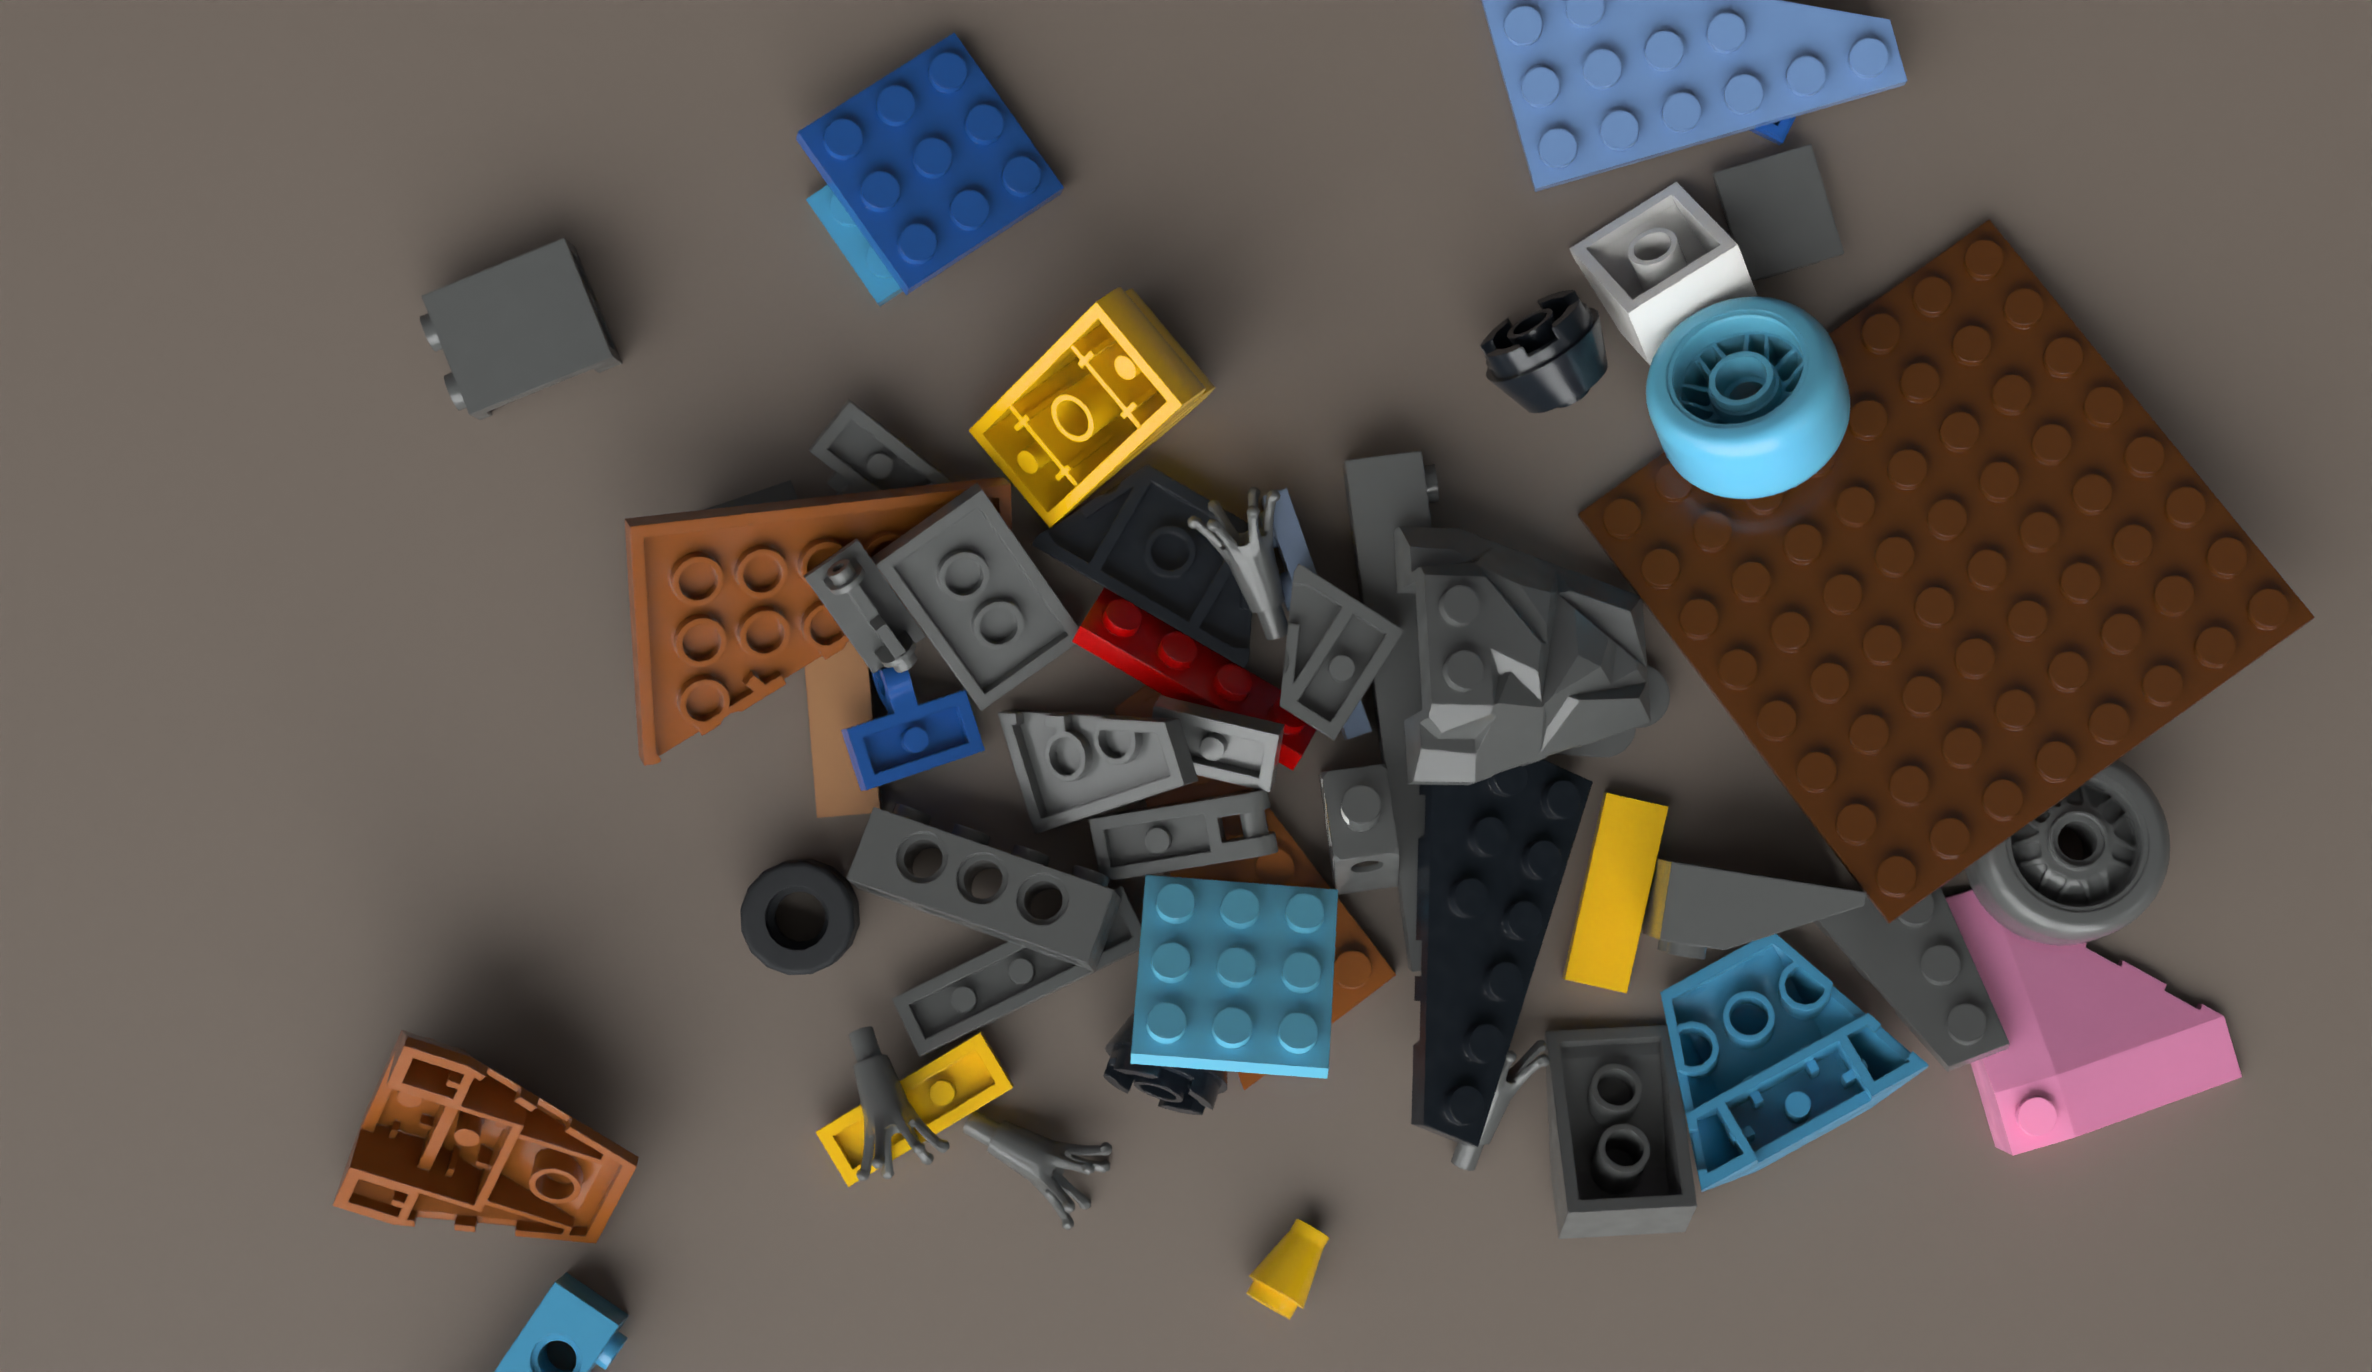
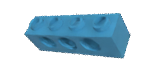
[494,1272,629,1372]

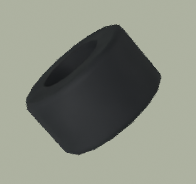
[740,859,860,975]

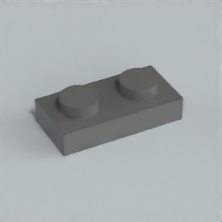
[1152,695,1285,792]

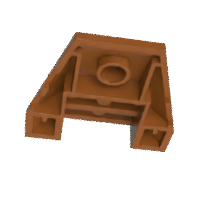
[332,1030,639,1244]

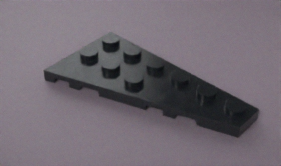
[1411,760,1593,1147]

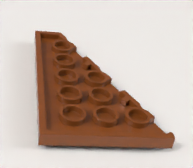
[625,477,1012,766]

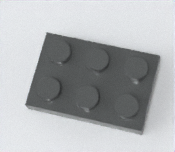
[871,483,1079,711]

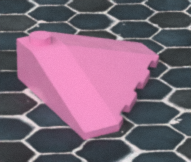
[1945,889,2242,1156]

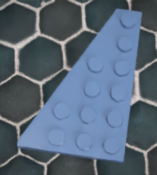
[1481,0,1907,192]

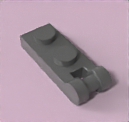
[1089,788,1278,881]

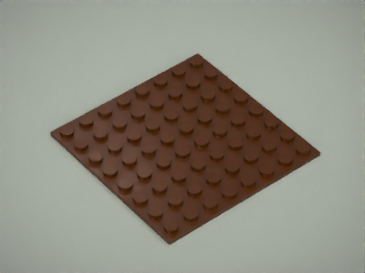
[1578,219,2314,924]

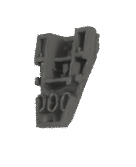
[1394,526,1651,785]

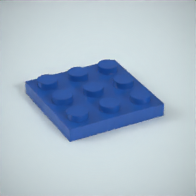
[796,32,1064,295]

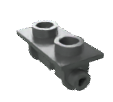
[804,538,926,674]

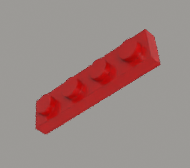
[1072,588,1316,771]

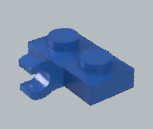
[841,667,985,791]

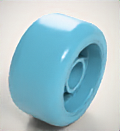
[1646,296,1850,499]

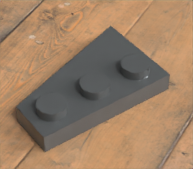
[998,709,1198,834]
[1814,888,2010,1072]

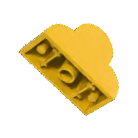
[968,287,1216,528]

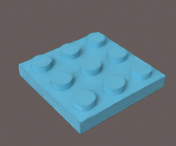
[1130,875,1338,1079]

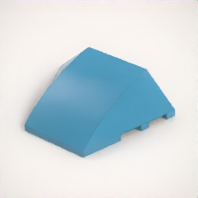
[1660,934,1929,1192]

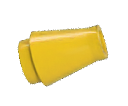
[1246,1219,1329,1320]

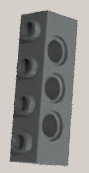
[846,804,1121,972]

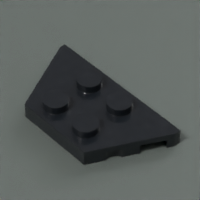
[1032,464,1252,668]

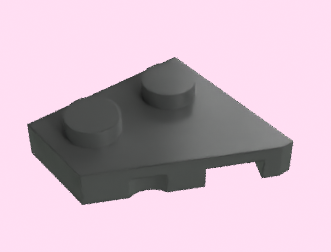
[1279,564,1404,741]

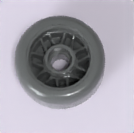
[1965,760,2170,946]

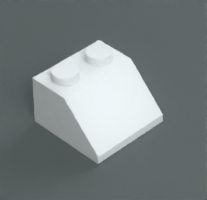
[1569,182,1757,365]

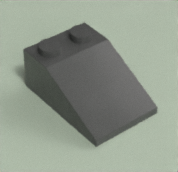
[1643,859,1866,959]
[1544,1025,1697,1239]

